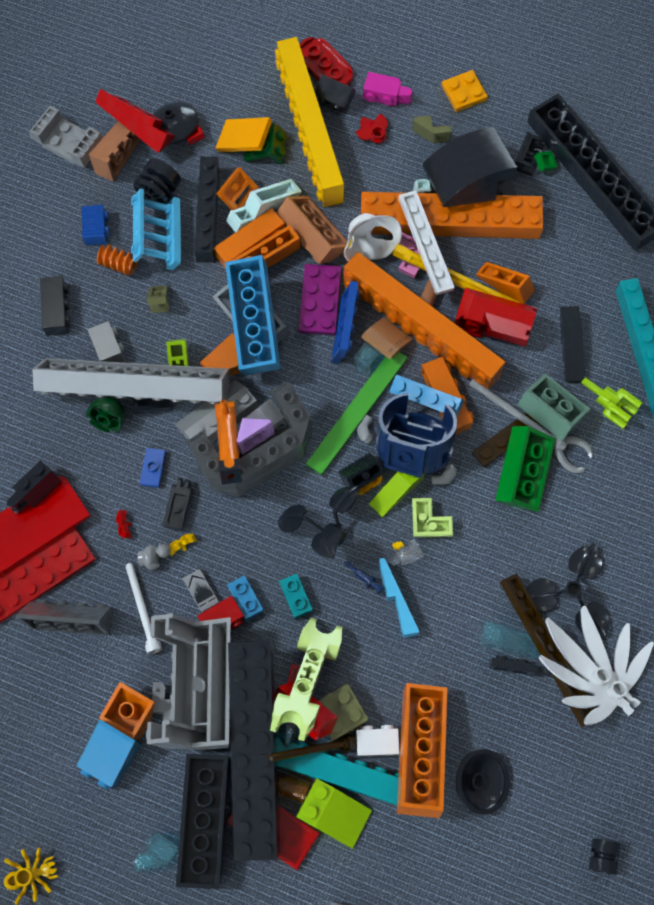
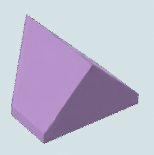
[237,418,275,455]

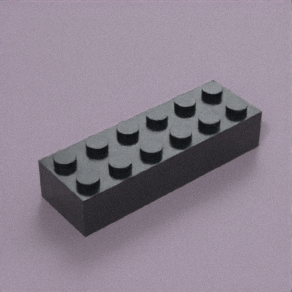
[176,754,230,889]

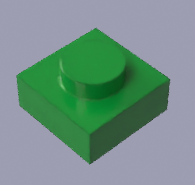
[534,151,558,172]

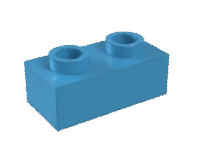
[227,575,264,622]

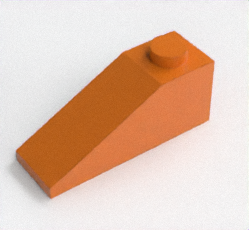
[476,262,535,304]

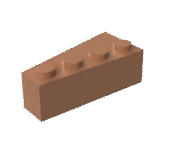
[89,121,141,182]

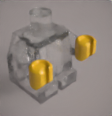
[390,538,425,566]

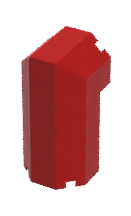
[454,287,537,347]

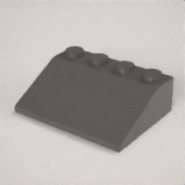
[16,600,113,636]

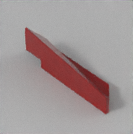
[95,89,175,153]

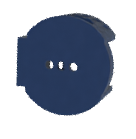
[376,393,457,478]

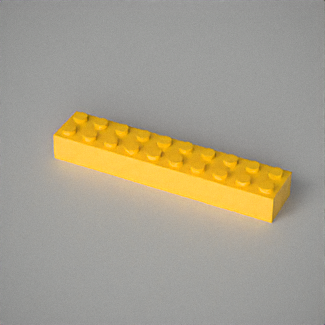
[275,37,344,208]

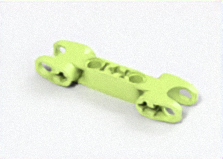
[270,618,343,741]

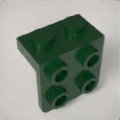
[244,122,287,165]

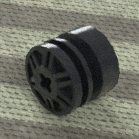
[133,158,181,204]

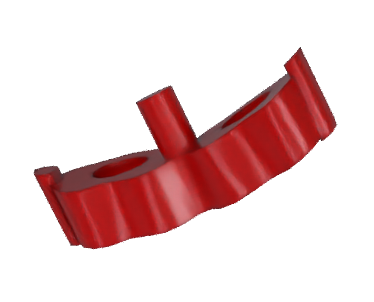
[115,510,132,539]

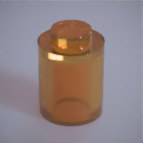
[278,775,310,803]

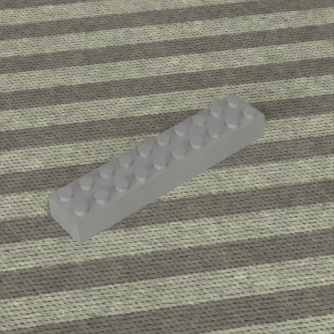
[32,358,229,404]

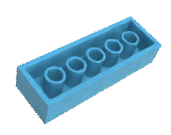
[225,255,281,376]

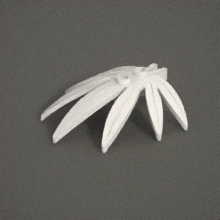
[539,606,654,725]

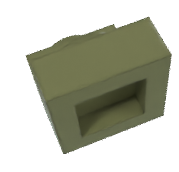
[412,116,451,143]

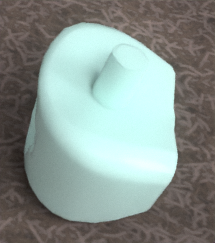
[413,179,432,193]

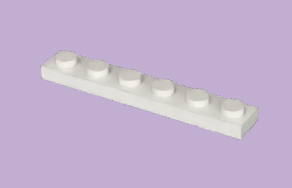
[398,190,455,295]

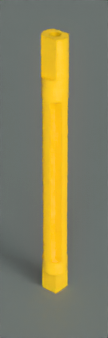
[393,244,521,303]

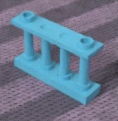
[131,188,181,270]

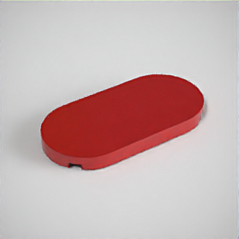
[299,37,353,86]

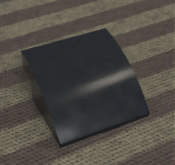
[423,127,517,208]

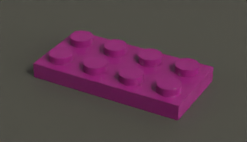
[298,264,341,336]

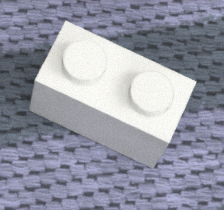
[356,725,399,757]

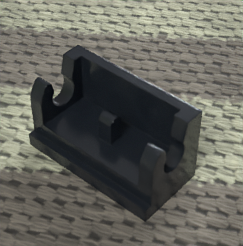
[515,132,544,176]

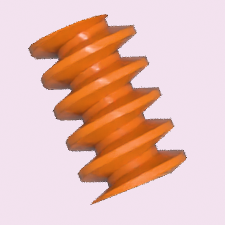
[97,244,138,275]

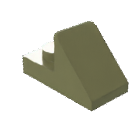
[147,285,169,313]

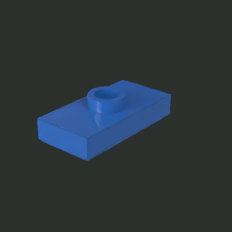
[140,448,166,488]

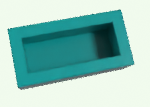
[279,574,313,620]

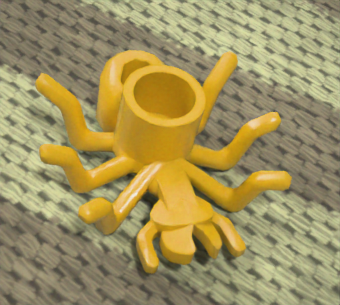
[4,848,58,905]

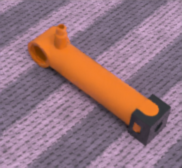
[215,399,242,485]

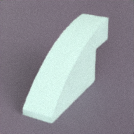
[226,179,302,233]

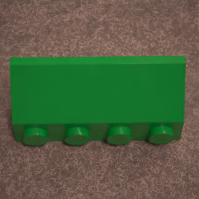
[495,426,556,512]

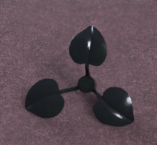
[277,486,360,559]
[526,543,609,637]

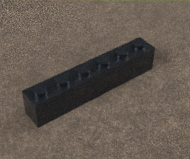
[194,156,220,263]

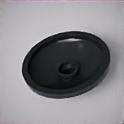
[153,102,199,145]
[456,749,510,815]

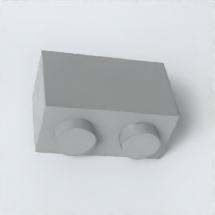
[87,321,125,362]

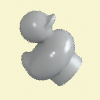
[137,542,170,570]

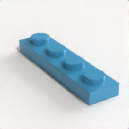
[390,375,464,418]

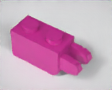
[363,72,413,106]

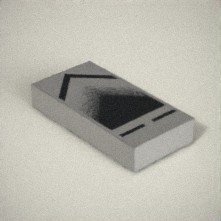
[182,569,219,613]

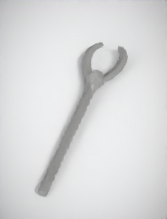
[469,379,593,473]

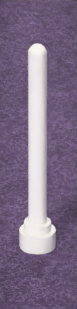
[126,563,163,655]

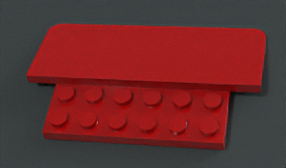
[0,476,96,623]

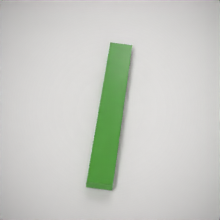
[306,352,408,476]

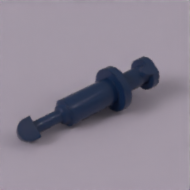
[345,561,384,595]

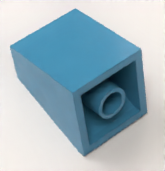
[77,720,142,790]

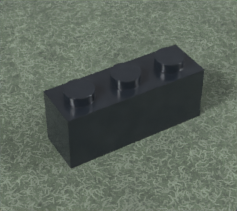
[40,276,71,336]

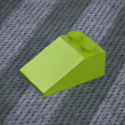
[297,778,372,849]

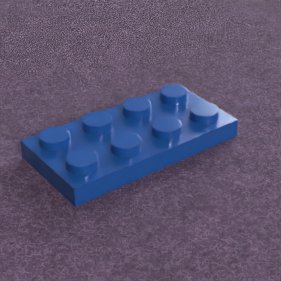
[331,281,360,364]

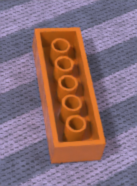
[397,683,447,818]

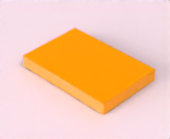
[215,117,272,152]

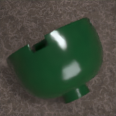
[85,396,125,433]

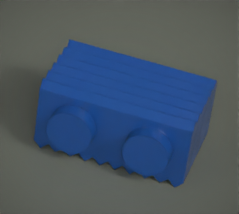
[81,204,110,246]

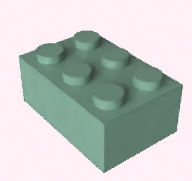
[517,373,590,441]

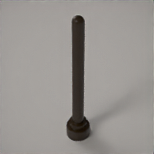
[268,734,357,762]

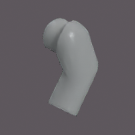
[357,415,373,444]
[431,464,457,485]

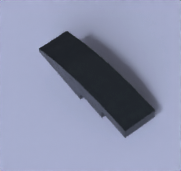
[560,306,585,381]

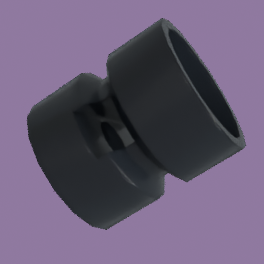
[588,838,620,875]

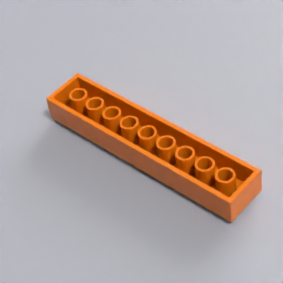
[361,192,543,239]
[344,252,505,389]

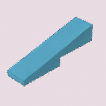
[379,558,419,638]

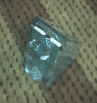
[133,832,179,872]

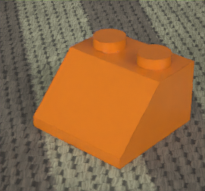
[99,682,155,740]

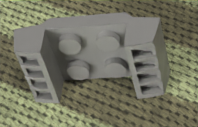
[29,106,103,168]

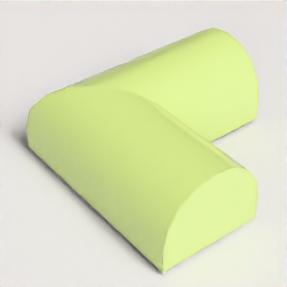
[412,498,453,538]

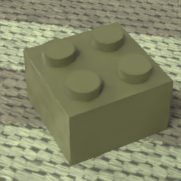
[318,683,368,741]

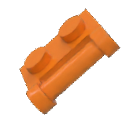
[216,167,259,211]

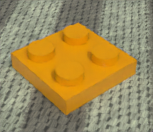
[441,70,488,112]

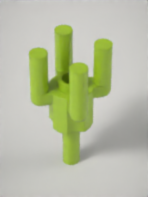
[581,377,643,429]

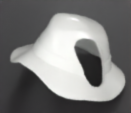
[344,213,402,261]

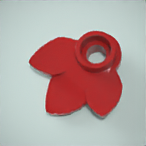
[355,114,388,143]

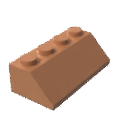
[276,196,347,264]

